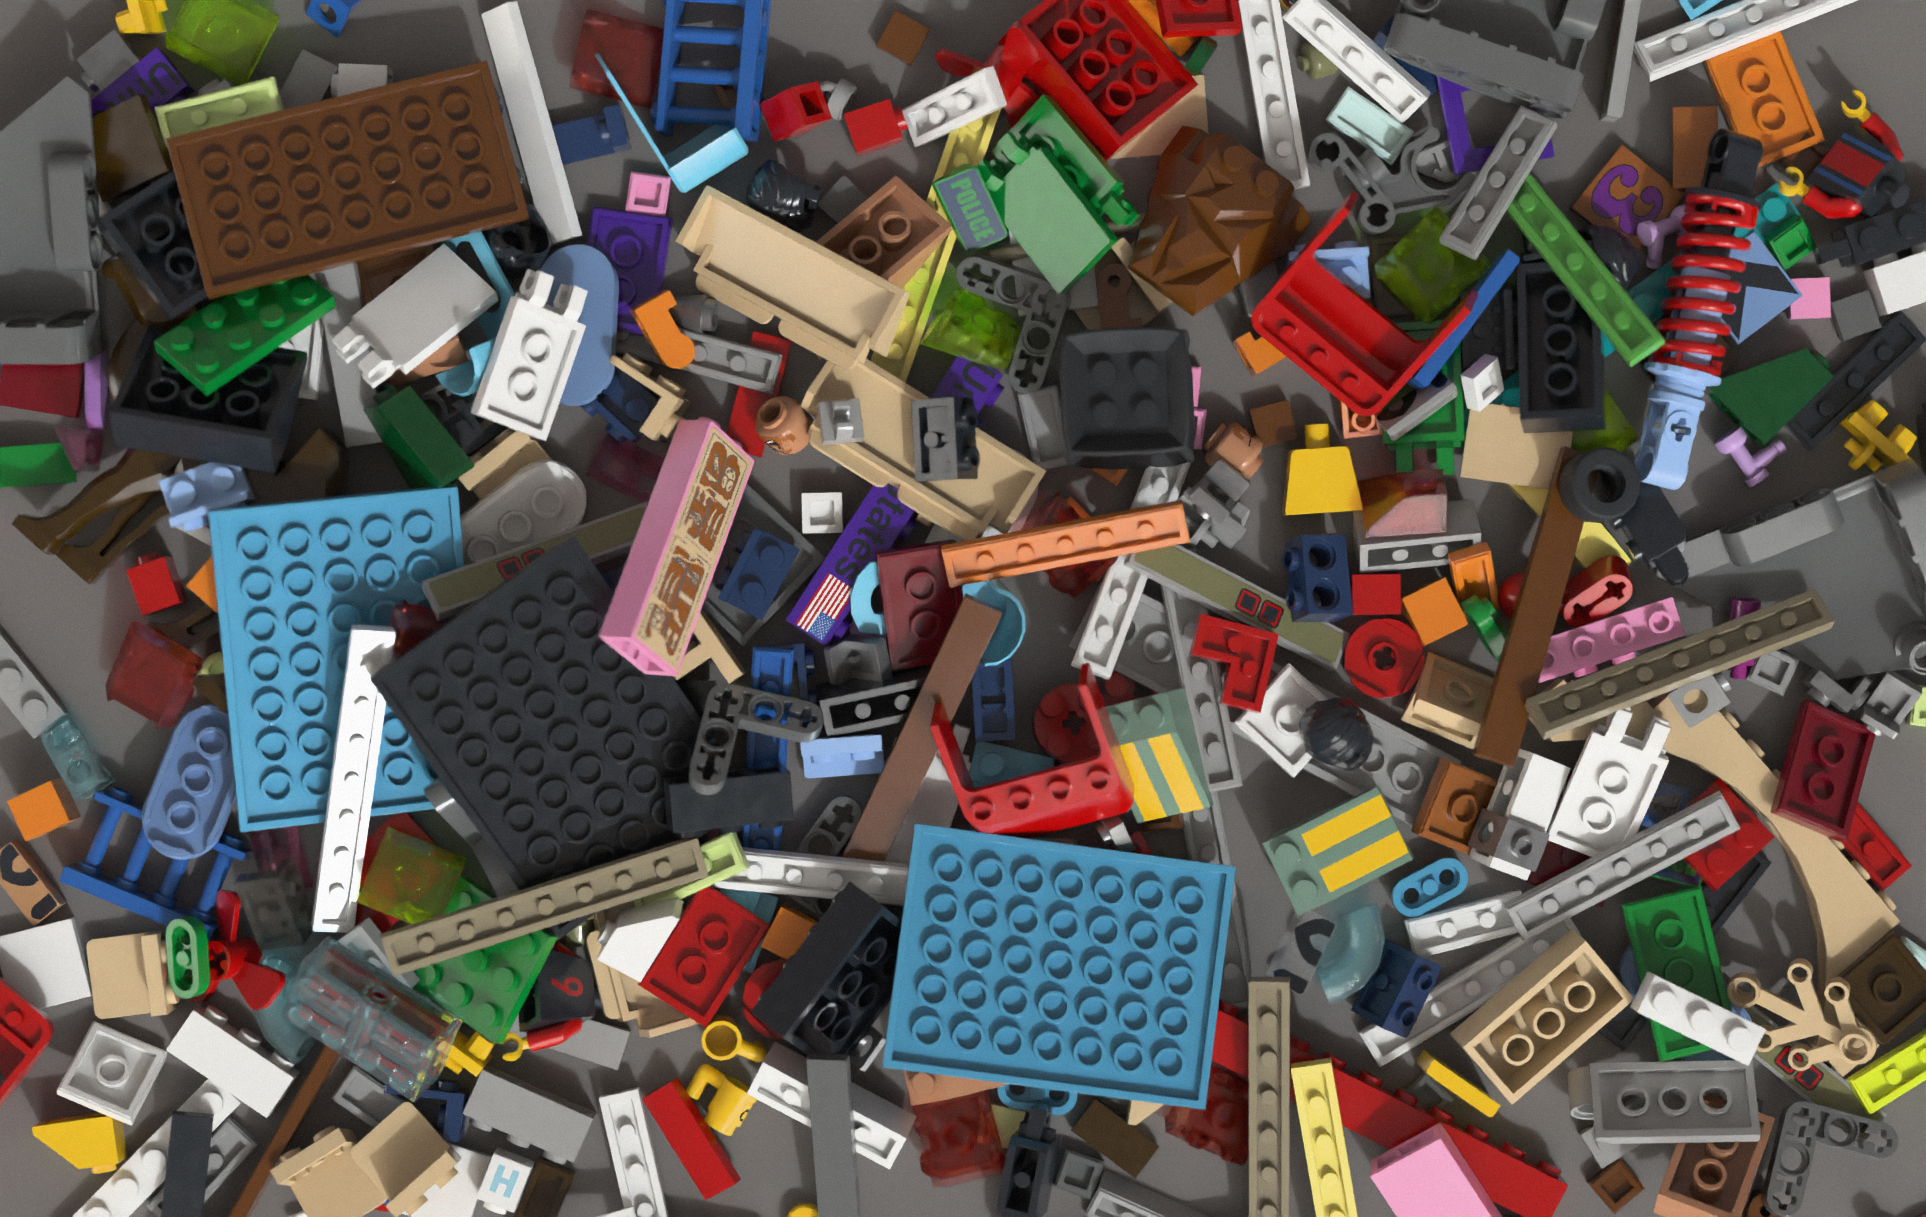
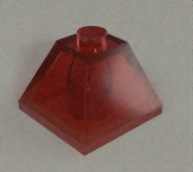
[1359,469,1447,538]

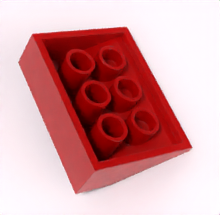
[997,0,1198,161]

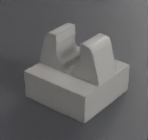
[817,398,864,445]

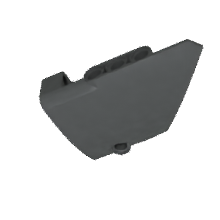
[1384,0,1606,119]
[0,75,103,364]
[1655,458,1926,681]

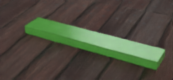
[1506,173,1665,367]

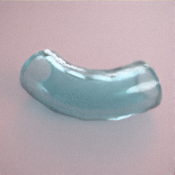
[1316,902,1385,1005]
[253,954,318,1064]

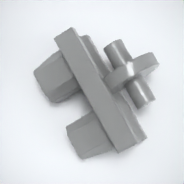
[1177,481,1250,549]

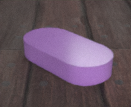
[84,350,110,431]

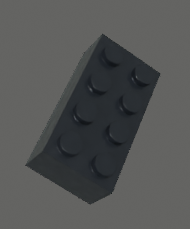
[1517,262,1606,433]

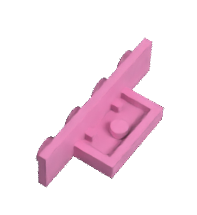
[1538,597,1685,683]

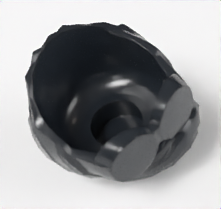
[746,159,822,233]
[481,204,552,279]
[1577,225,1640,290]
[1299,697,1373,771]

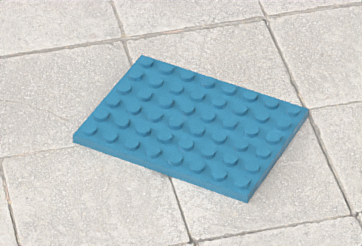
[208,484,464,832]
[882,824,1236,1110]

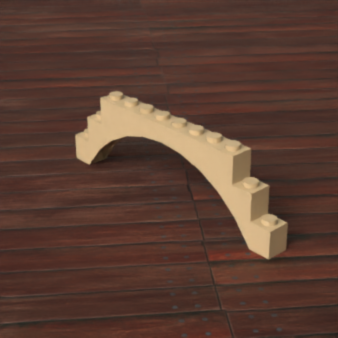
[1528,678,1900,1077]

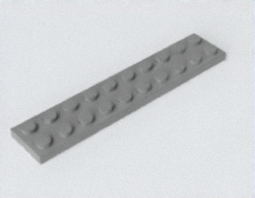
[1068,575,1461,827]

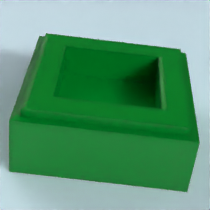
[1763,213,1817,271]

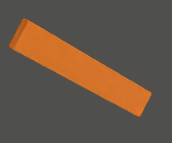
[941,500,1190,588]

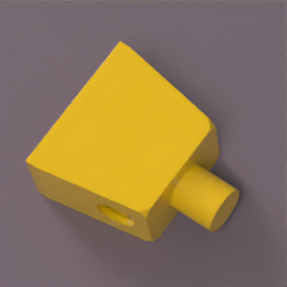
[1282,424,1362,516]

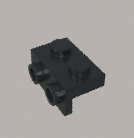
[1458,287,1519,372]

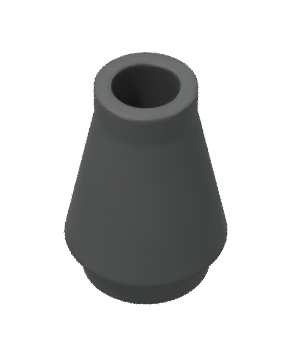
[668,294,720,334]

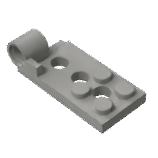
[1567,1060,1761,1144]

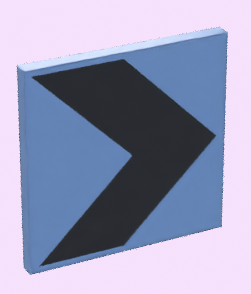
[1720,232,1803,345]

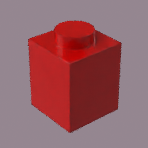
[760,81,832,142]
[844,99,908,157]
[126,552,188,616]
[1349,574,1401,615]

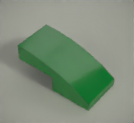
[0,442,77,488]

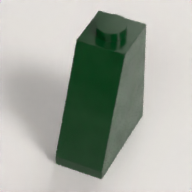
[1704,348,1834,446]
[364,385,475,489]

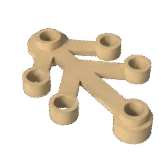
[1727,958,1877,1071]

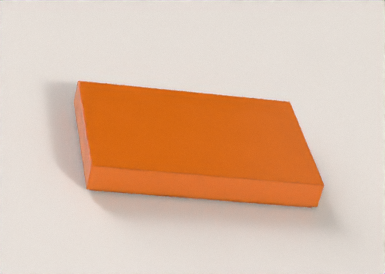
[1703,31,1825,168]

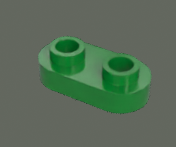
[1460,594,1508,663]
[166,916,210,999]

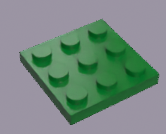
[413,876,558,1043]

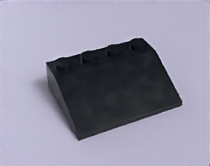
[98,170,207,320]
[109,326,308,473]
[751,881,901,1055]

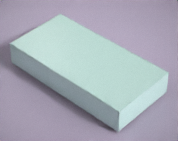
[1325,86,1414,166]

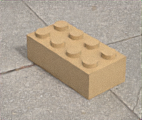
[1450,929,1634,1105]

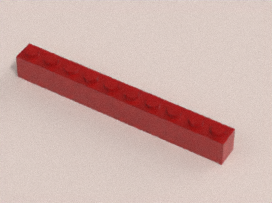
[1212,998,1568,1217]

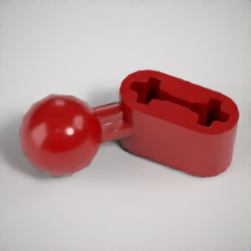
[1497,555,1633,628]

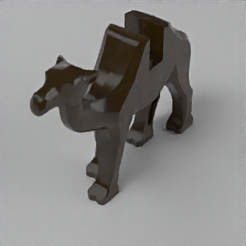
[12,255,349,714]

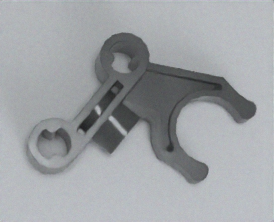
[1307,127,1476,235]

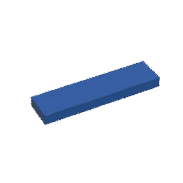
[1406,250,1520,390]

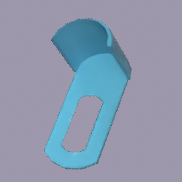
[595,53,749,193]
[435,231,515,396]
[850,561,1025,666]

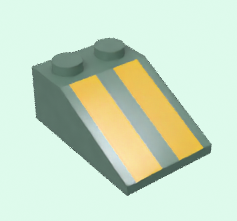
[1106,687,1214,823]
[1262,785,1414,915]

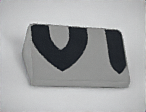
[1376,371,1458,441]

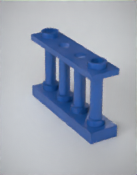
[651,0,771,142]
[59,786,253,942]

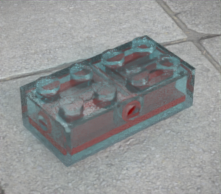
[281,936,462,1102]

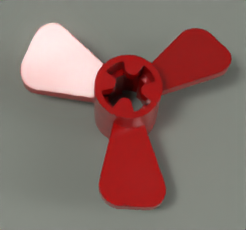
[935,22,1041,129]
[188,890,285,1010]

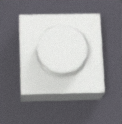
[1461,354,1504,412]
[801,492,843,534]

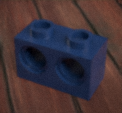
[1282,535,1353,622]
[972,657,1016,742]

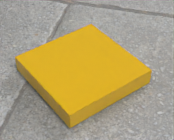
[1416,1049,1501,1118]

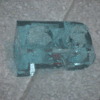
[42,719,116,800]

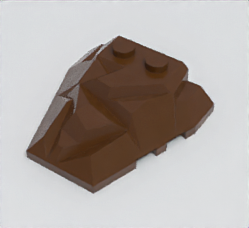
[1128,126,1311,316]

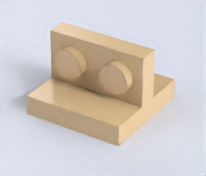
[458,419,552,500]
[674,608,746,683]
[1401,652,1494,749]

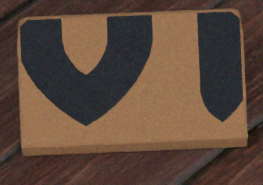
[0,839,66,927]

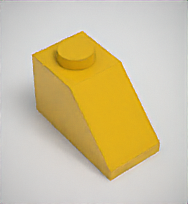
[32,1113,127,1174]

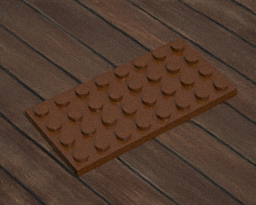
[166,61,529,299]

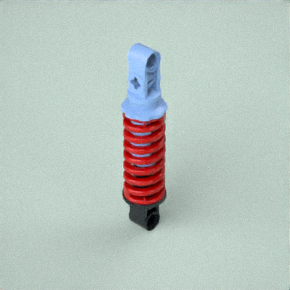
[1634,128,1763,490]

